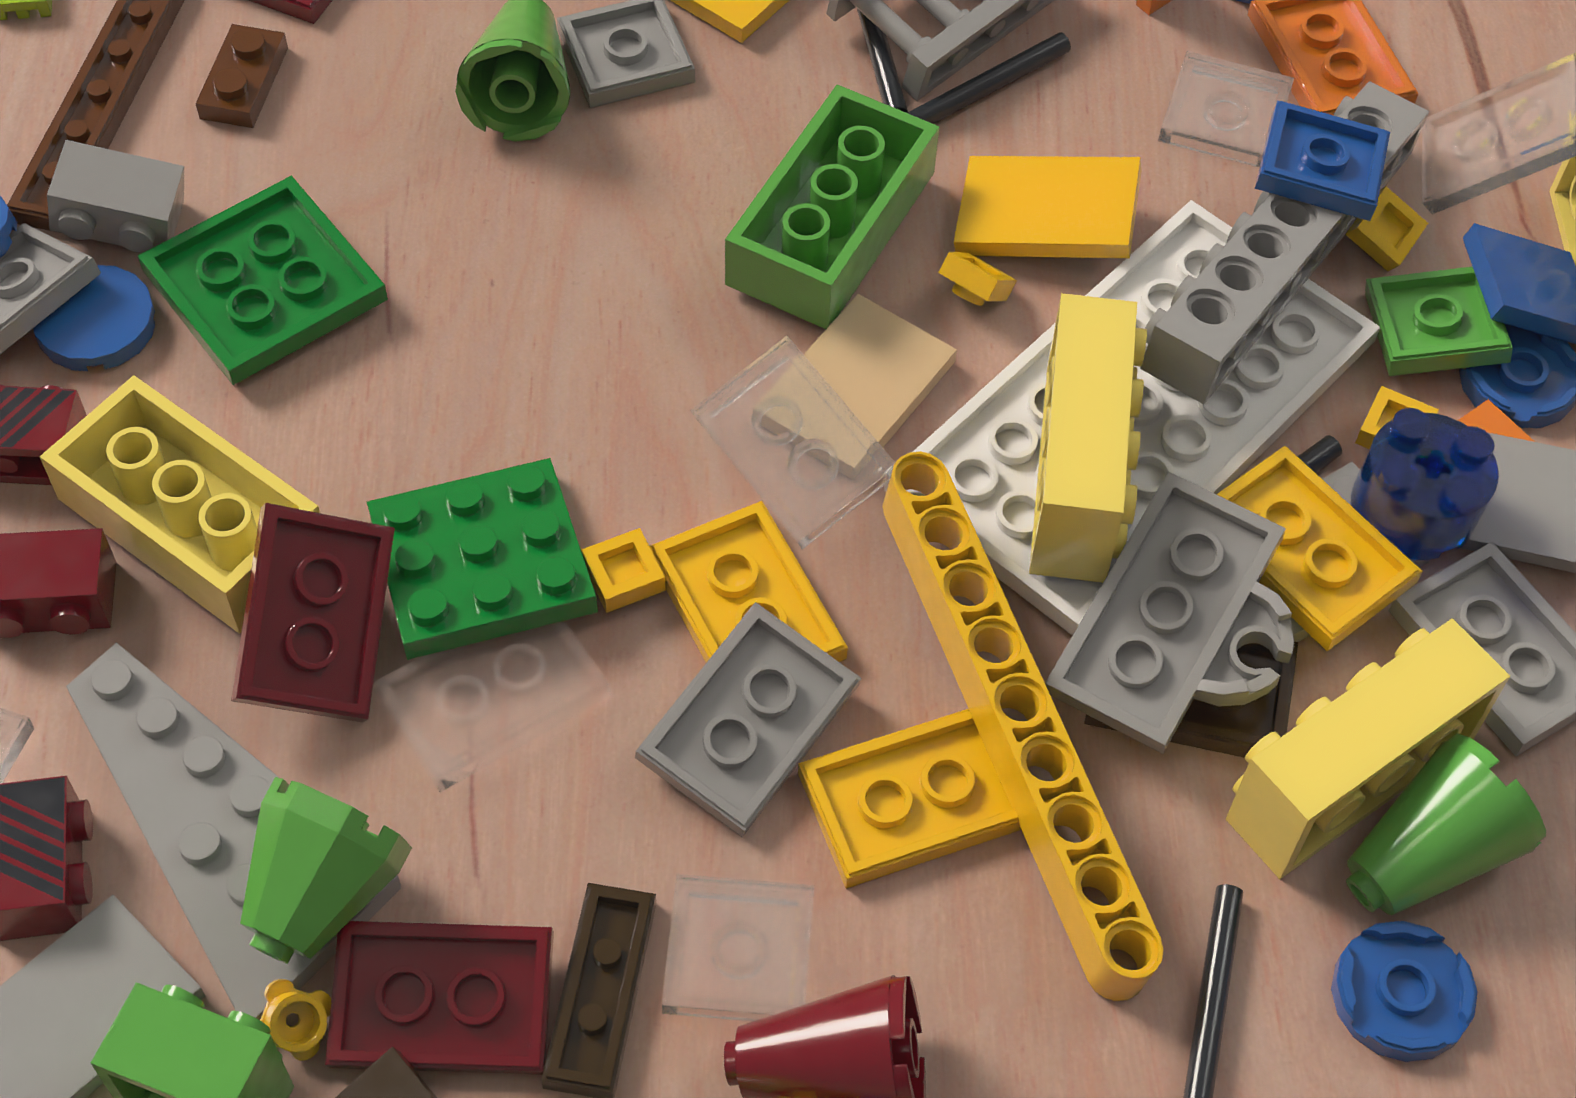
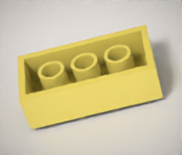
[1029,293,1147,583]
[40,375,320,634]
[1226,618,1510,879]

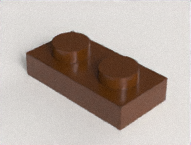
[195,24,288,128]

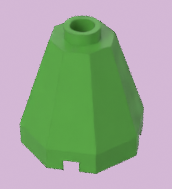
[240,777,412,964]

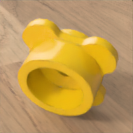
[260,979,331,1061]

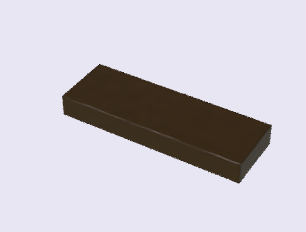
[541,883,656,1098]

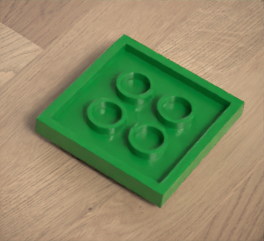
[138,175,388,385]
[366,458,598,660]

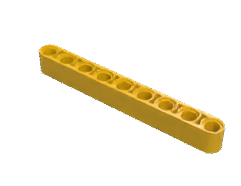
[882,451,1164,1001]

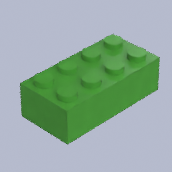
[725,84,940,329]

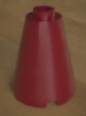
[724,975,926,1098]

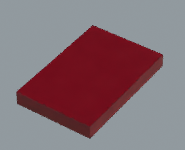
[231,503,395,723]
[325,921,554,1075]

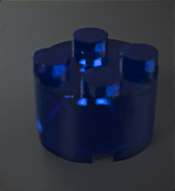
[1351,408,1499,561]

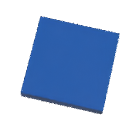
[1255,100,1390,221]
[1463,223,1576,344]

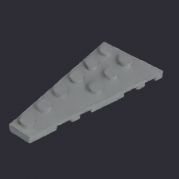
[66,642,401,1020]

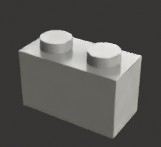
[47,140,184,253]

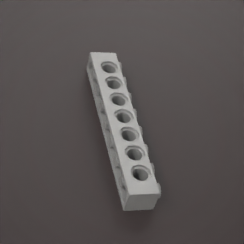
[1140,81,1430,405]

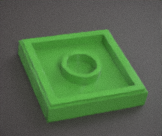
[1365,267,1513,376]

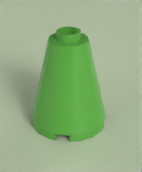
[455,0,570,141]
[1346,733,1546,915]

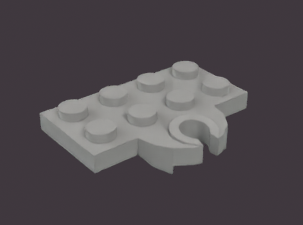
[1045,471,1294,754]

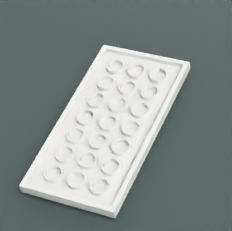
[884,200,1380,636]

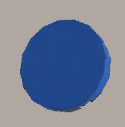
[33,265,155,371]
[1459,324,1576,428]
[1331,921,1478,1062]

